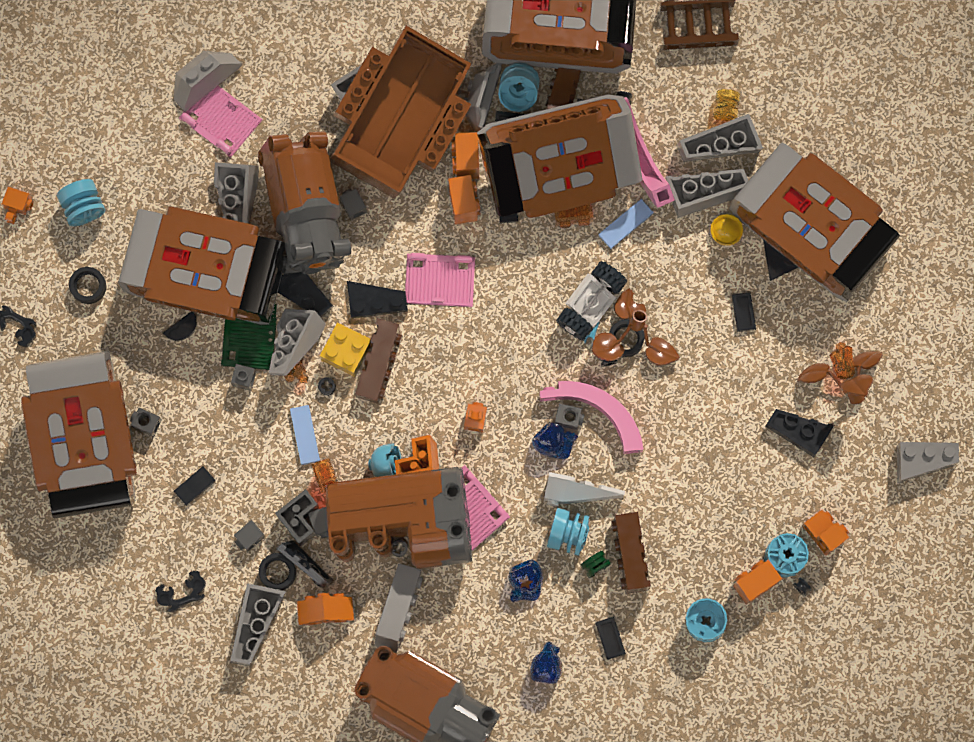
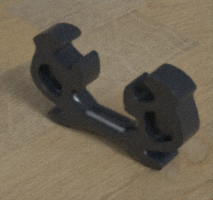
[0,305,37,347]
[155,571,206,612]

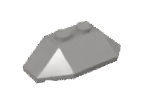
[174,50,242,112]
[464,63,502,132]

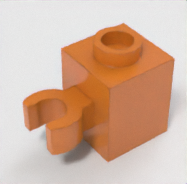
[1,187,34,225]
[464,402,487,433]

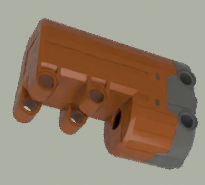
[326,467,472,569]

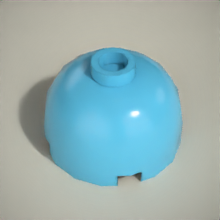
[368,443,401,477]

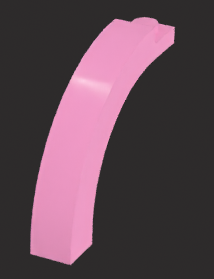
[624,97,675,208]
[540,381,644,454]

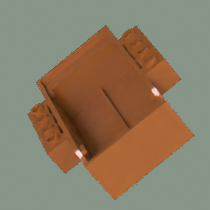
[330,25,472,198]

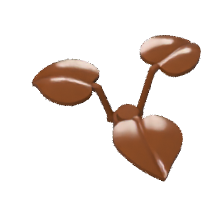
[592,288,680,366]
[797,351,883,405]

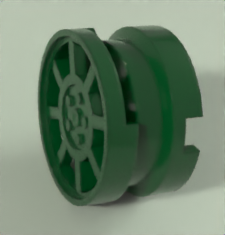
[580,551,611,579]

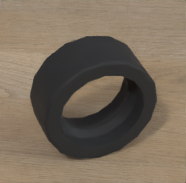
[69,266,107,304]
[609,319,645,358]
[259,553,296,591]

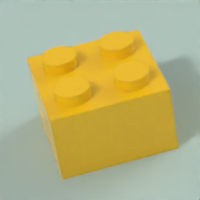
[320,322,371,377]

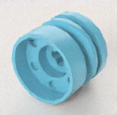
[498,63,540,112]
[56,179,106,226]
[547,508,589,556]
[764,533,809,578]
[686,598,727,642]

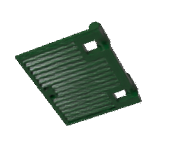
[221,304,277,370]

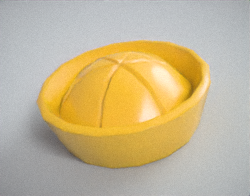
[710,214,743,246]

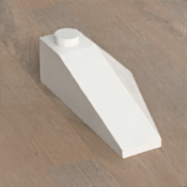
[544,472,625,507]

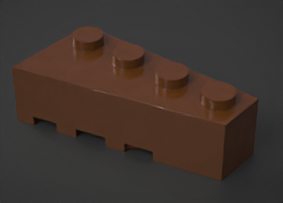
[545,67,581,109]
[355,318,403,404]
[611,512,651,594]

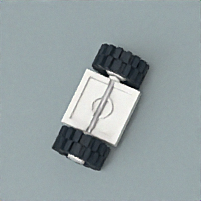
[556,261,627,341]

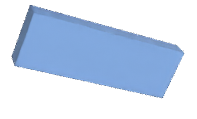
[598,199,654,249]
[290,405,320,465]

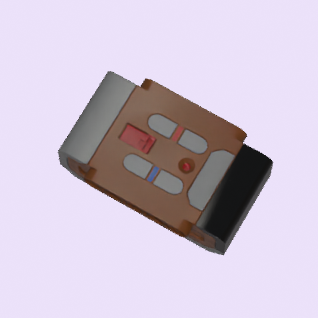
[482,0,637,74]
[477,95,642,218]
[730,142,900,302]
[118,207,286,324]
[21,351,137,519]

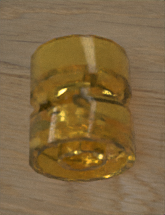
[713,89,740,122]

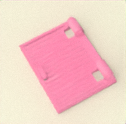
[179,86,263,158]
[405,253,475,307]
[462,465,510,550]

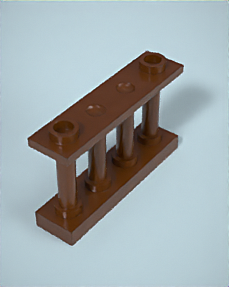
[660,0,739,50]

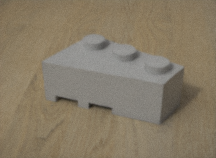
[897,442,959,484]

